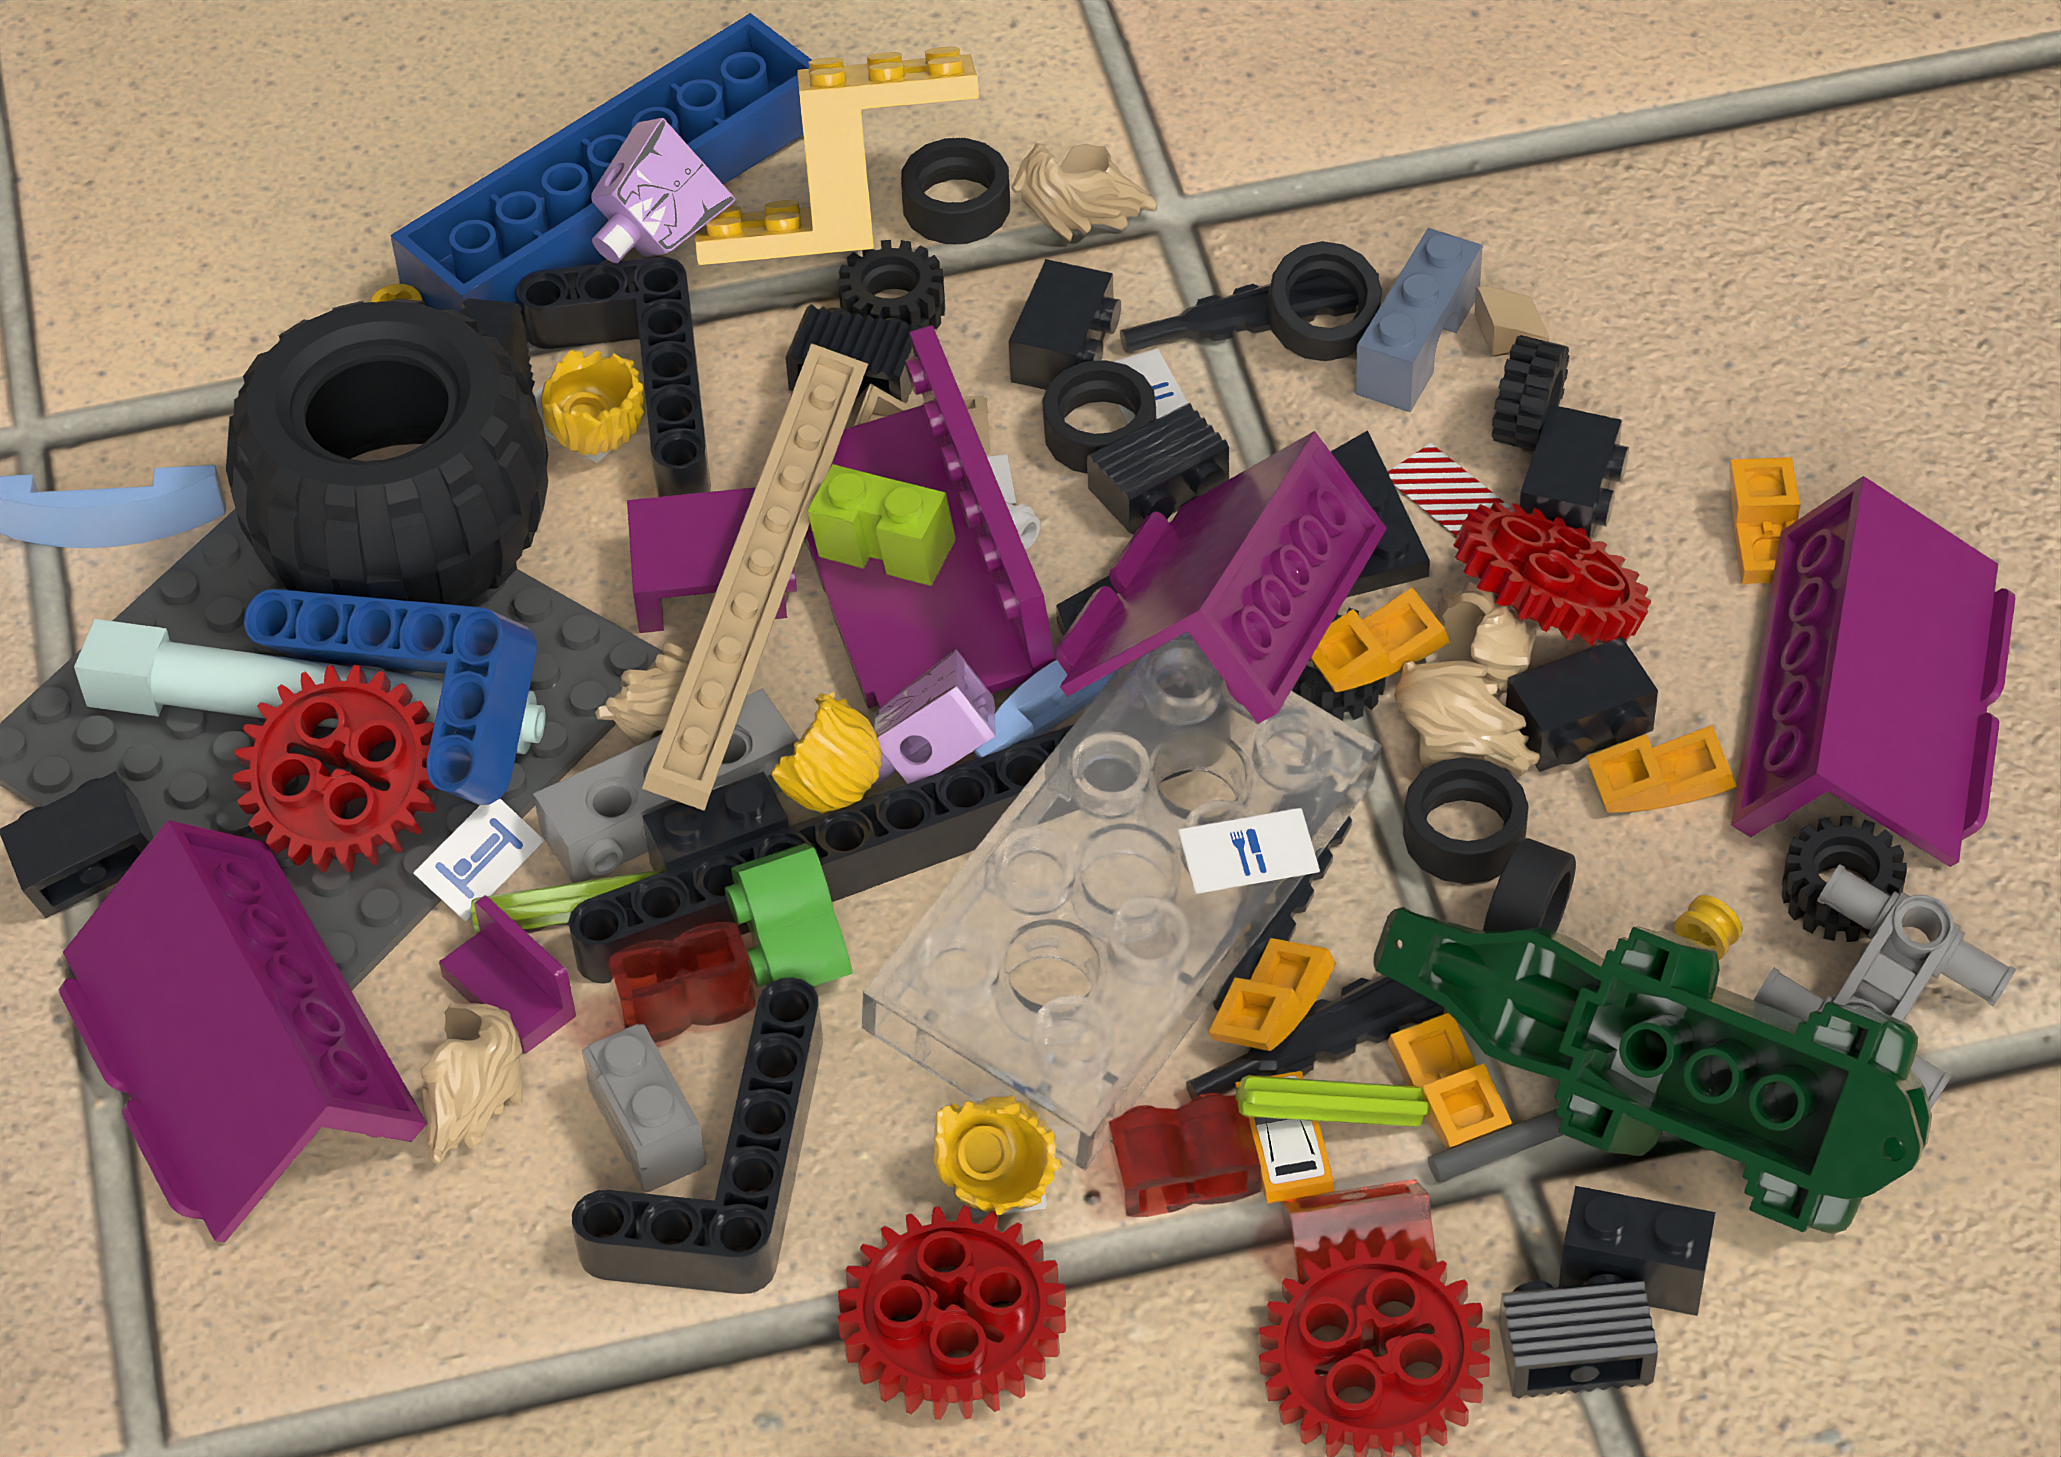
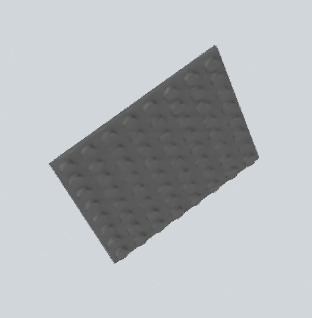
[0,509,665,991]

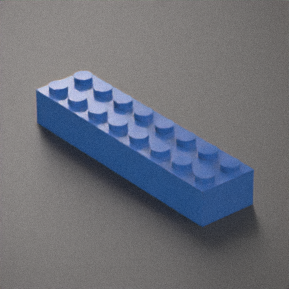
[390,13,812,312]

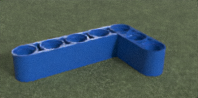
[244,589,537,805]

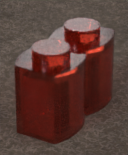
[607,922,756,1043]
[1108,1093,1261,1217]

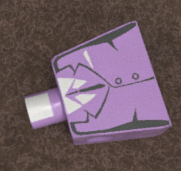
[591,118,735,263]
[871,649,996,788]

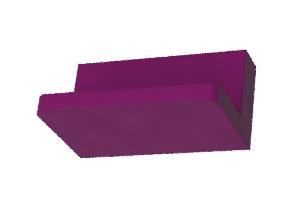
[439,895,576,1054]

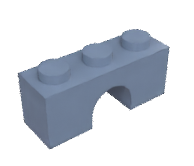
[1355,228,1483,412]

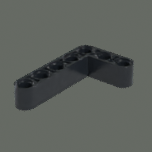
[516,257,711,497]
[572,977,823,1294]

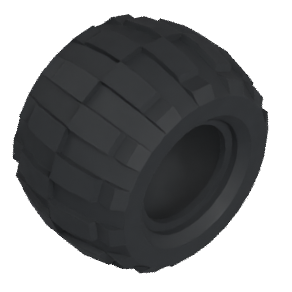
[226,298,549,607]

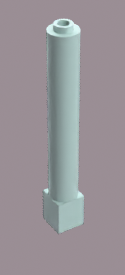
[74,619,546,754]

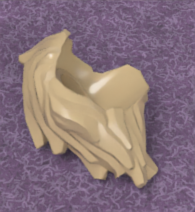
[1011,143,1158,243]
[1424,582,1536,697]
[595,642,693,747]
[1394,661,1540,776]
[420,1003,522,1164]

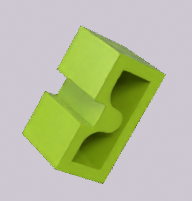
[807,464,956,586]

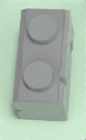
[582,1024,706,1191]

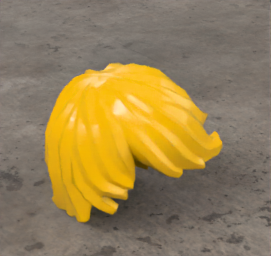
[541,350,646,456]
[771,692,881,814]
[933,1095,1062,1215]

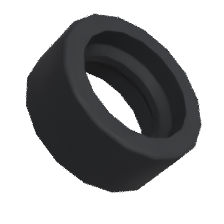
[901,138,1010,244]
[1266,241,1382,361]
[1042,360,1157,474]
[1403,757,1529,884]
[1482,838,1576,932]

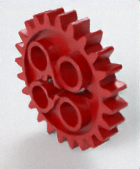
[1453,502,1651,645]
[233,665,437,873]
[837,1206,1066,1420]
[1259,1240,1490,1457]

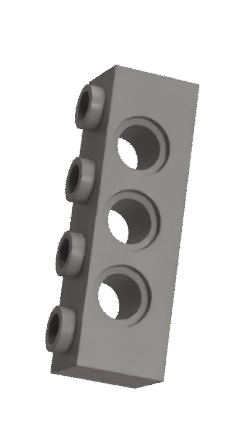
[533,688,799,883]

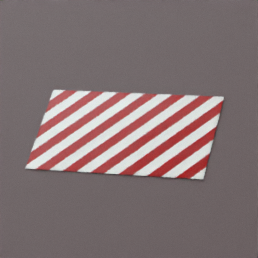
[1388,443,1510,537]

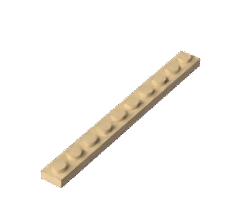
[642,343,868,811]

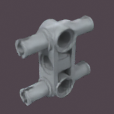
[1754,864,2016,1109]

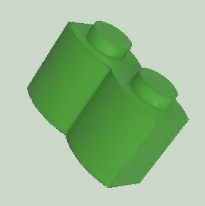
[725,843,853,988]

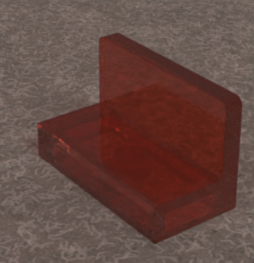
[1281,1179,1437,1285]

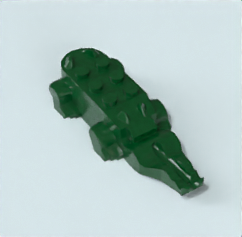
[1373,907,1932,1234]

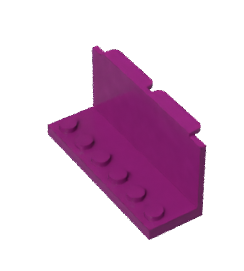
[804,325,1055,709]
[1056,431,1387,724]
[1731,476,2015,867]
[58,820,427,1243]

